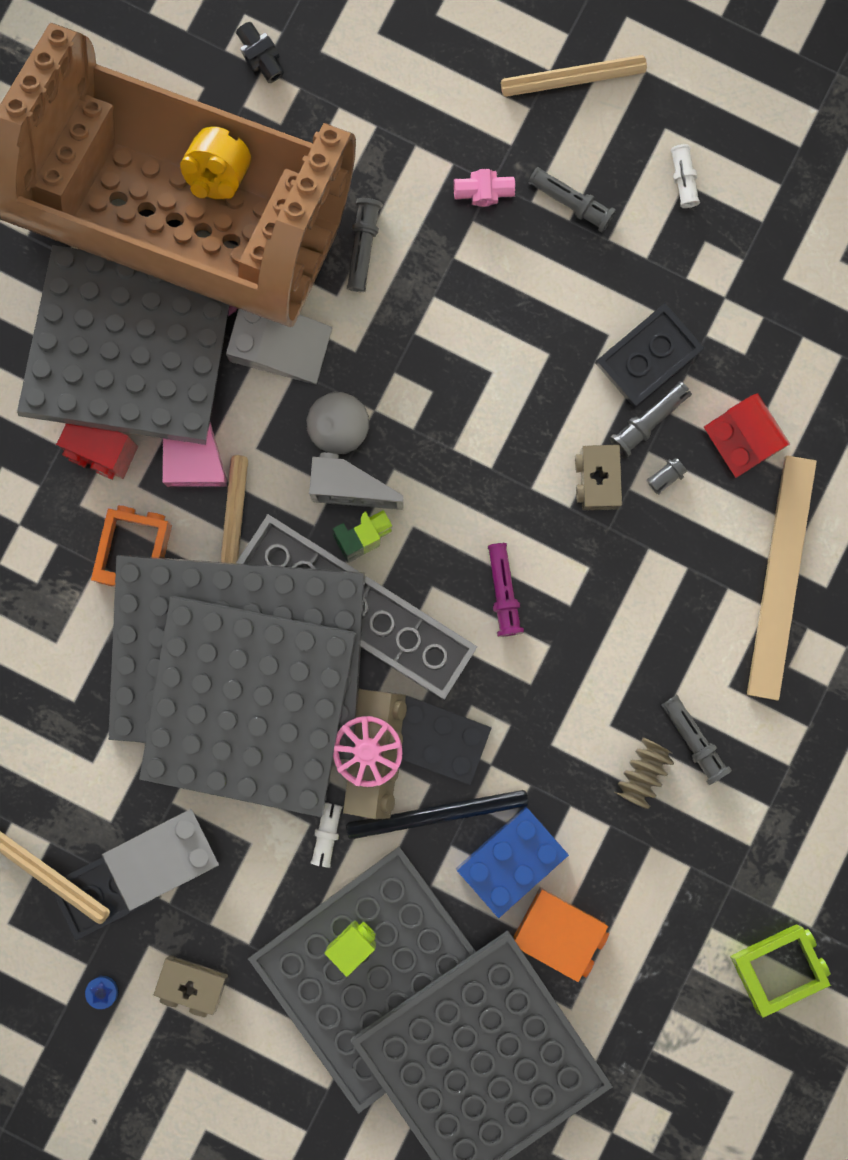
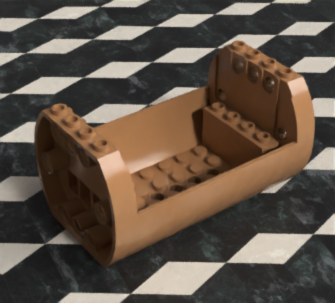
[0,23,356,327]

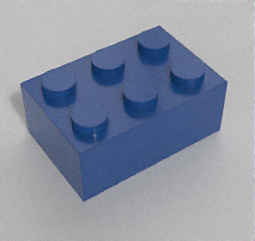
[456,807,569,918]

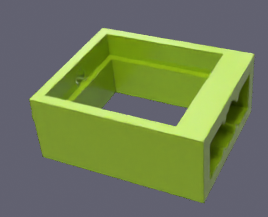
[730,924,831,1018]

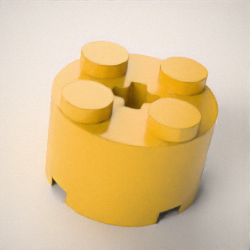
[180,127,251,199]

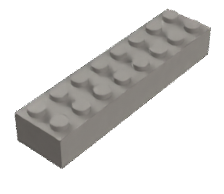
[236,514,478,700]

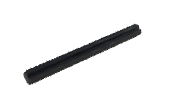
[346,790,529,839]

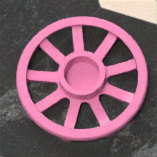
[333,716,403,787]

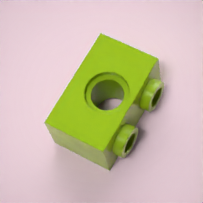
[324,920,377,977]

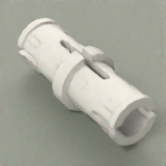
[671,144,700,208]
[310,802,343,868]

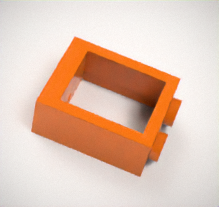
[91,505,172,587]

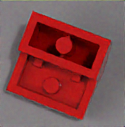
[704,393,790,478]

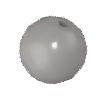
[306,392,369,454]

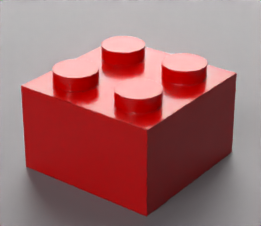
[56,424,139,480]

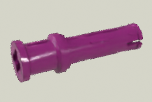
[487,543,524,637]

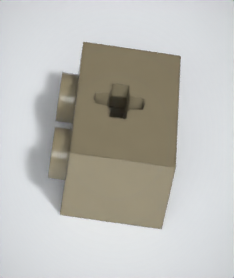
[575,445,622,511]
[153,955,228,1017]

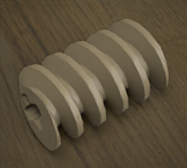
[615,738,674,809]

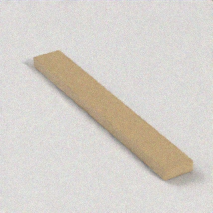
[747,456,817,701]

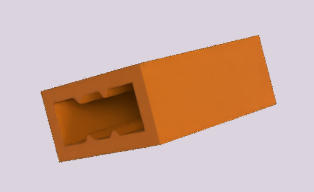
[513,887,609,982]

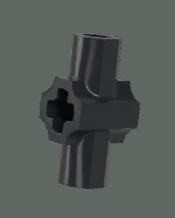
[236,22,284,83]

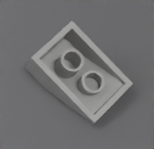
[226,309,332,385]
[309,453,404,510]
[102,809,219,911]

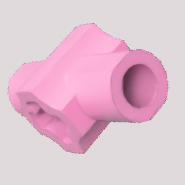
[454,169,515,207]

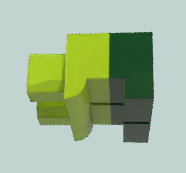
[333,510,392,563]

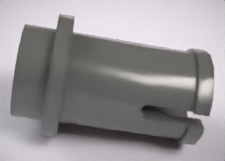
[646,458,687,495]

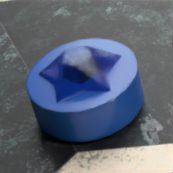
[85,976,118,1009]

